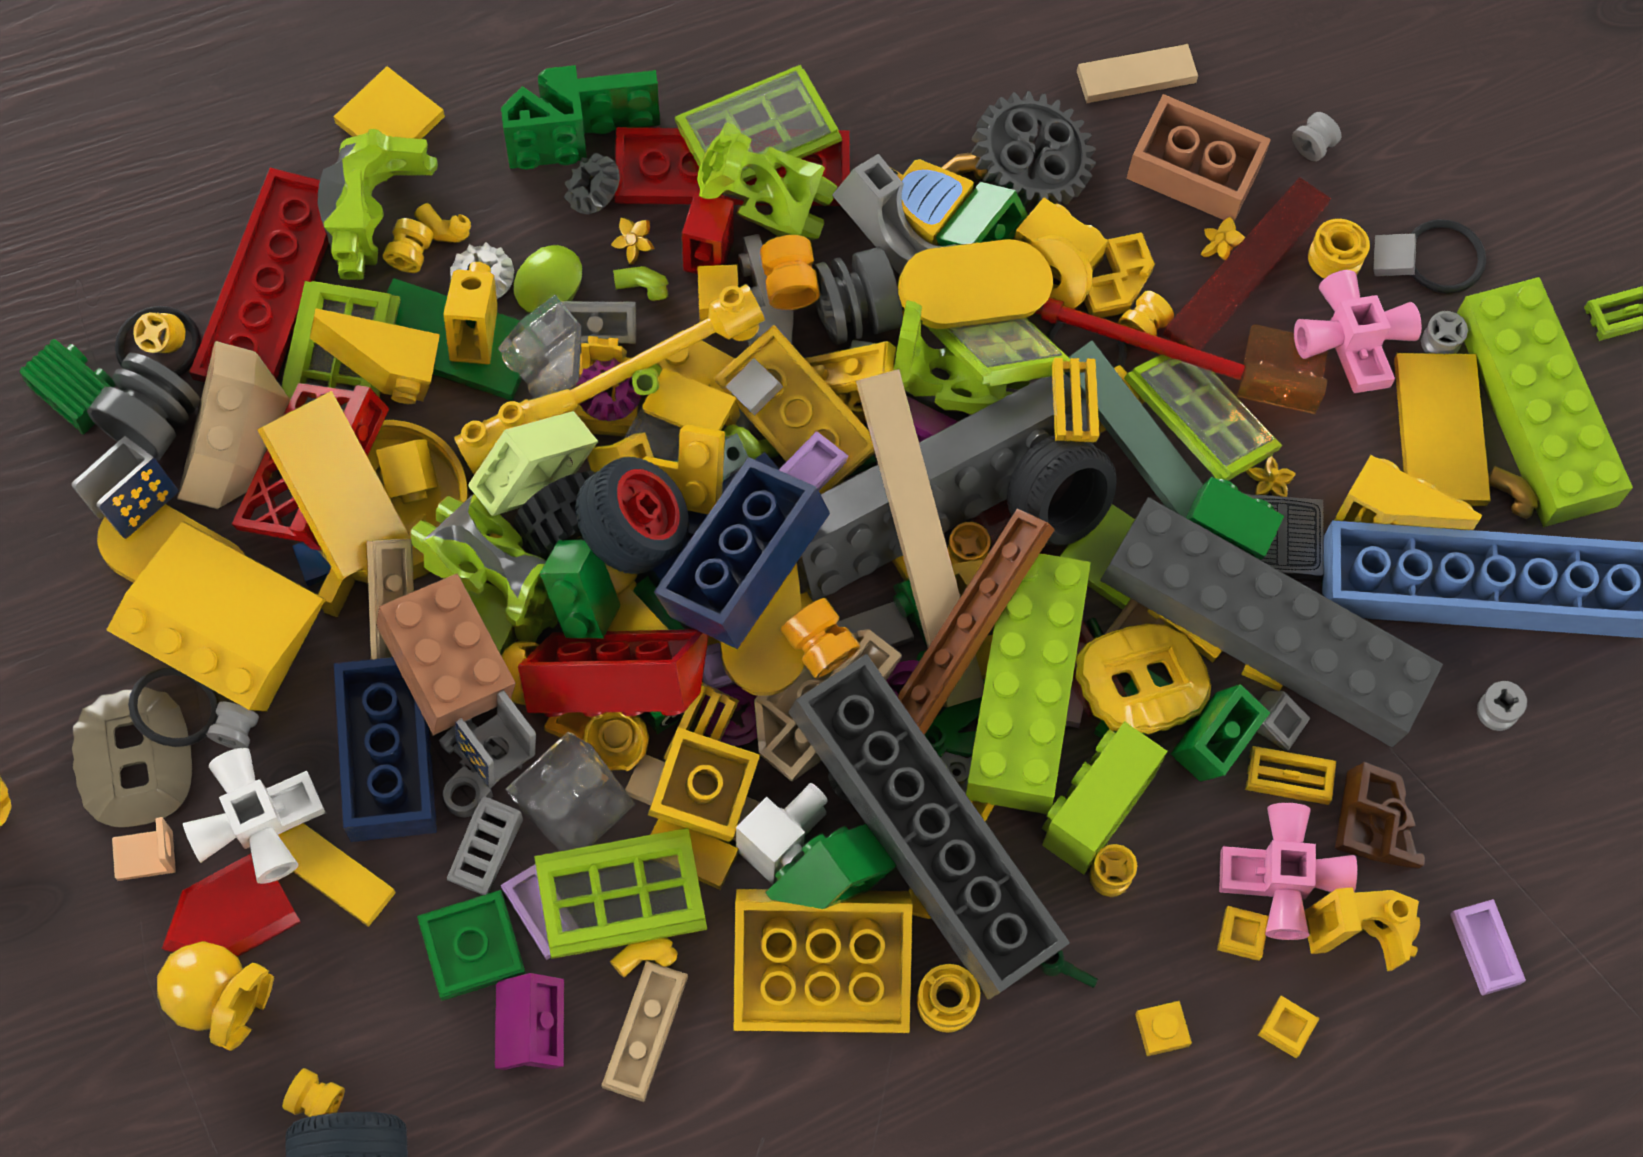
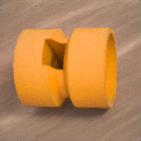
[760,235,820,310]
[781,598,861,679]

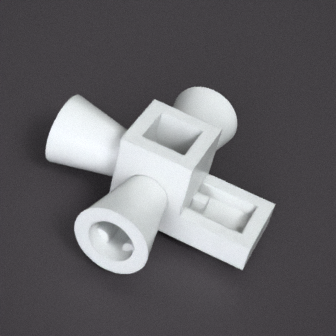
[183,748,326,884]

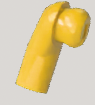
[414,203,471,243]
[610,937,678,977]

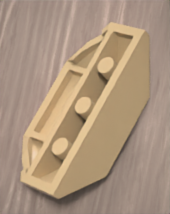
[177,341,290,509]
[754,629,902,781]

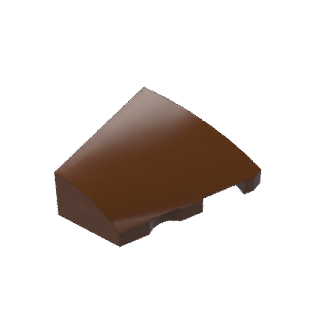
[1335,762,1425,869]

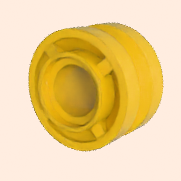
[1308,219,1370,279]
[917,964,980,1032]

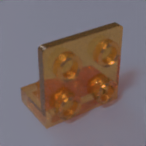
[1237,324,1328,414]

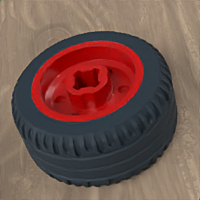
[576,457,689,574]
[285,1112,408,1157]

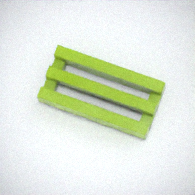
[1584,286,1643,341]

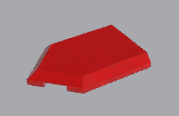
[162,853,300,957]

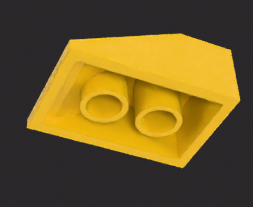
[310,308,440,404]

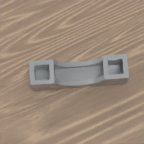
[832,154,956,275]

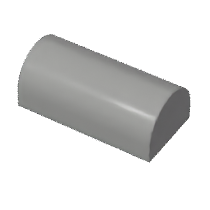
[554,301,636,344]

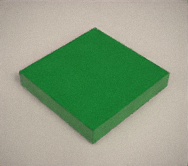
[417,890,526,1001]

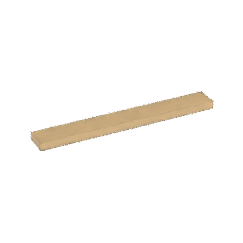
[856,369,984,707]

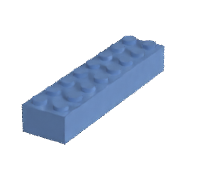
[1322,520,1643,638]

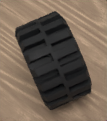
[513,471,596,561]

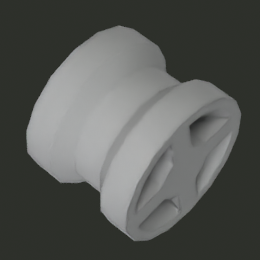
[1292,112,1342,162]
[1421,311,1468,354]
[1477,681,1527,731]
[206,702,259,749]

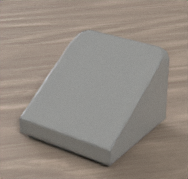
[725,358,783,416]
[1257,691,1310,751]

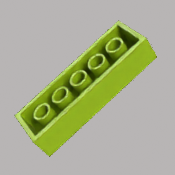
[1457,277,1633,527]
[966,553,1091,814]

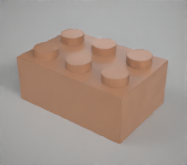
[1126,94,1271,222]
[376,573,516,735]

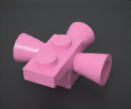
[1294,270,1422,393]
[1219,803,1357,940]

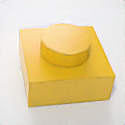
[1135,1001,1192,1056]

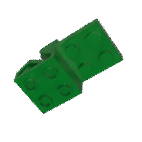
[501,65,660,170]

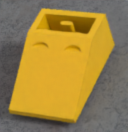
[1334,455,1482,530]

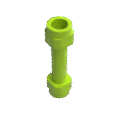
[632,364,662,395]

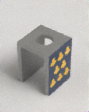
[72,436,179,539]
[455,690,536,787]

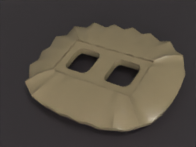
[72,687,192,827]

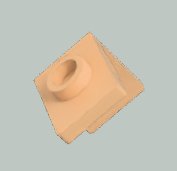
[112,817,176,881]

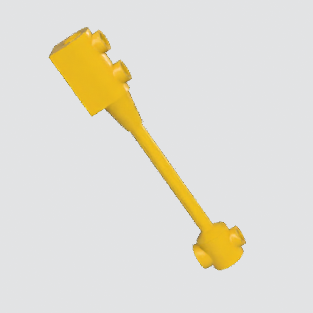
[454,284,765,475]

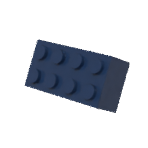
[654,457,830,649]
[334,657,437,842]

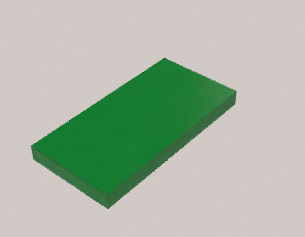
[386,278,542,401]

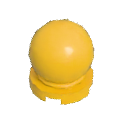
[157,941,274,1051]

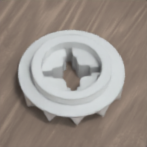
[450,242,514,299]

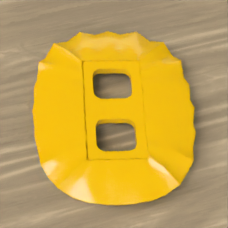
[1075,624,1211,734]

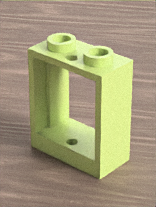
[468,411,598,516]

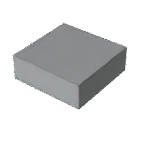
[1373,233,1416,276]

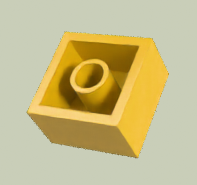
[648,727,760,842]

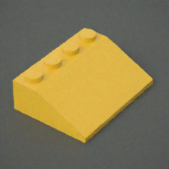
[106,521,326,711]
[734,889,913,1033]

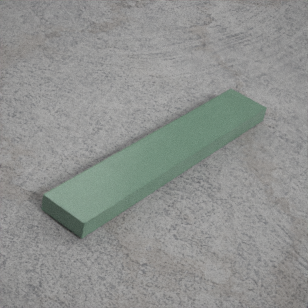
[1065,341,1203,517]

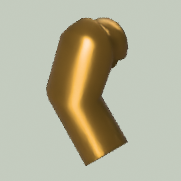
[941,153,988,180]
[1489,466,1539,519]

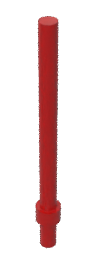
[1035,297,1246,380]

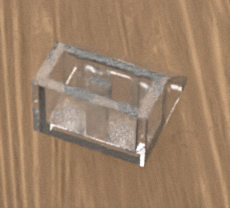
[498,295,582,399]
[506,732,636,851]

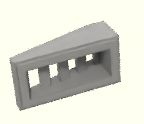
[447,796,523,895]

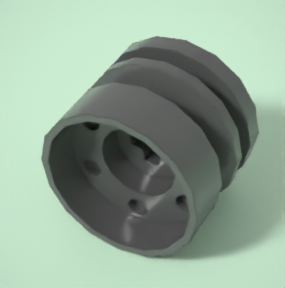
[812,247,903,345]
[87,353,200,460]

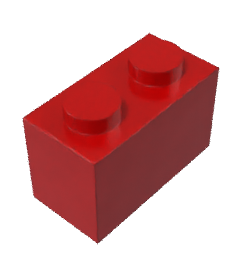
[682,192,734,274]

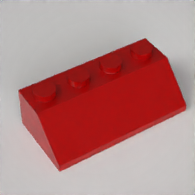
[518,629,708,717]

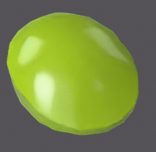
[514,245,582,316]

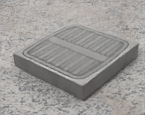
[1246,494,1323,580]

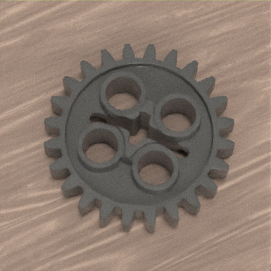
[971,91,1096,208]

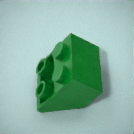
[765,824,897,909]

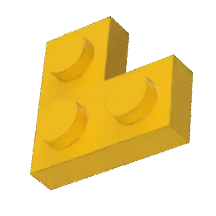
[643,425,725,514]

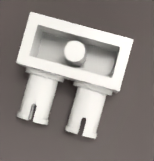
[736,783,828,885]

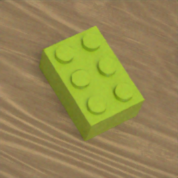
[1042,721,1167,875]

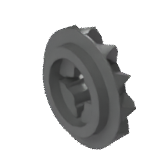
[564,153,620,214]

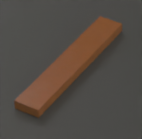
[897,509,1055,735]

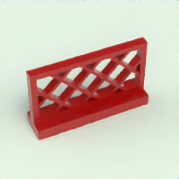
[232,383,389,551]

